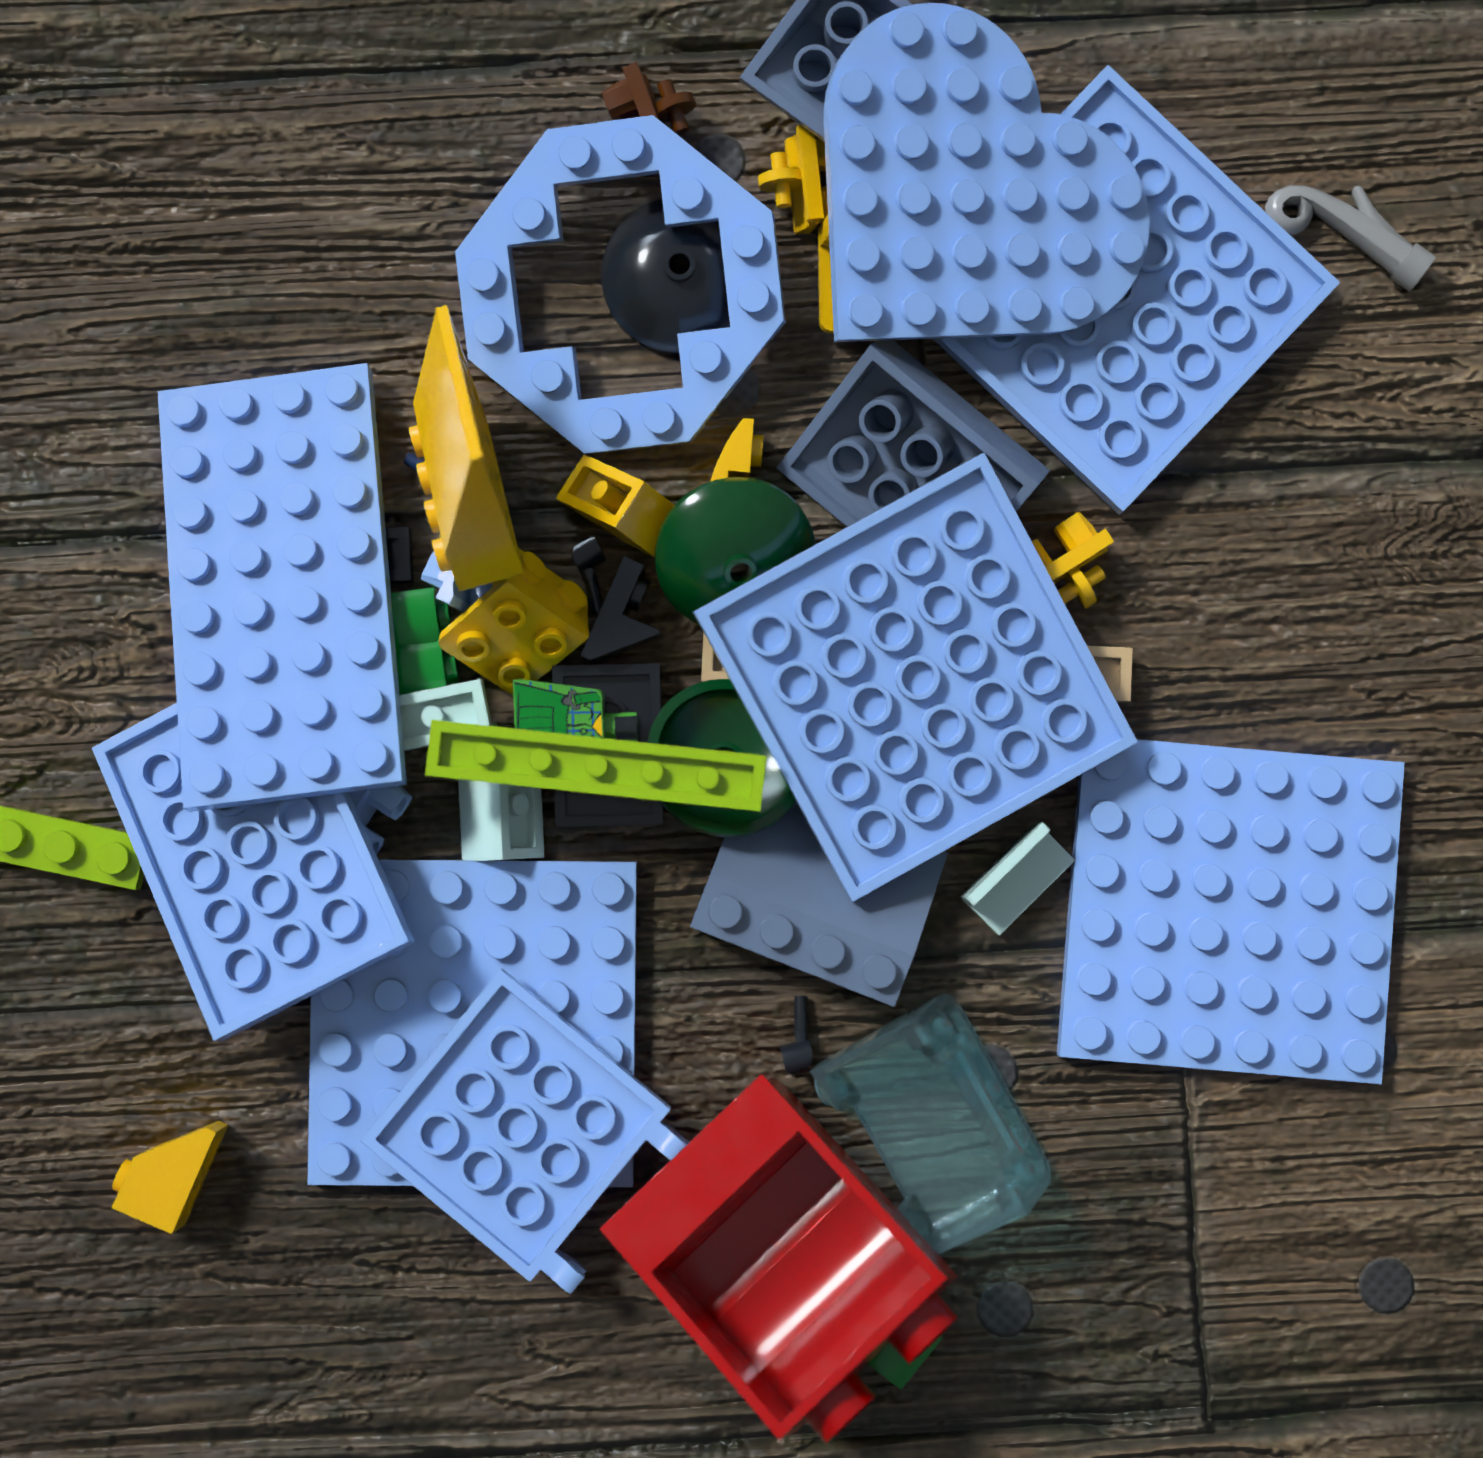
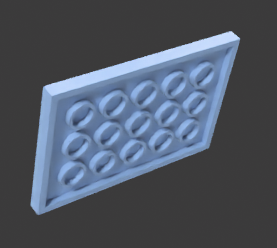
[92,703,415,1041]

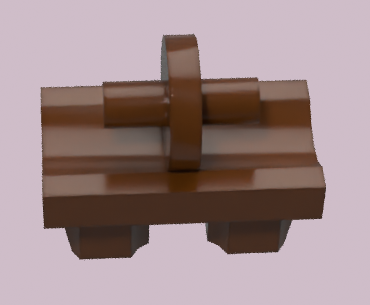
[601,62,696,135]

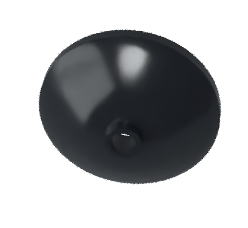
[601,199,730,356]

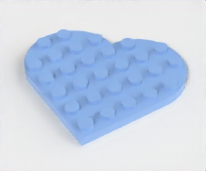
[824,3,1150,342]

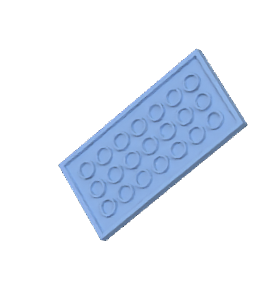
[158,363,407,812]

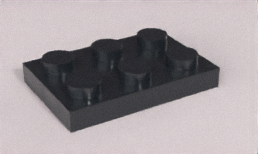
[552,663,664,827]

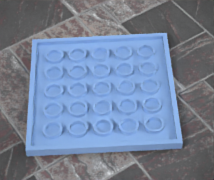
[933,65,1340,515]
[693,453,1138,902]
[1057,739,1405,1084]
[307,860,637,1187]

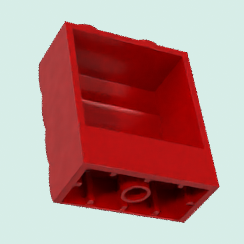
[600,1073,959,1444]

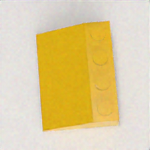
[409,305,524,592]

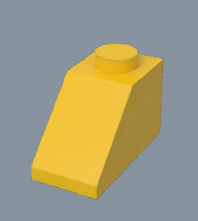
[556,454,674,557]
[111,1121,228,1234]

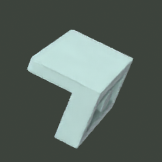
[399,679,497,751]
[458,779,544,861]
[960,822,1075,936]

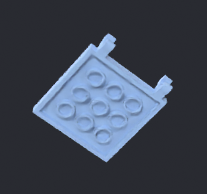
[360,968,690,1294]

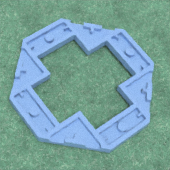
[455,115,786,454]

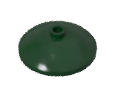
[655,477,816,625]
[647,679,796,838]

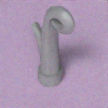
[1265,185,1437,292]

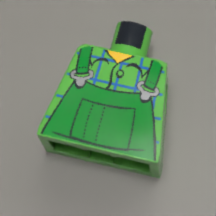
[513,679,638,742]

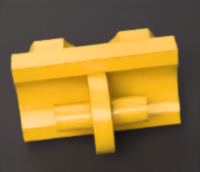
[758,124,828,234]
[1032,512,1114,608]

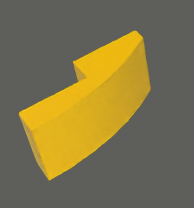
[710,418,763,482]

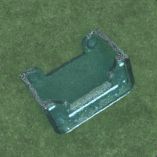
[810,993,1051,1254]

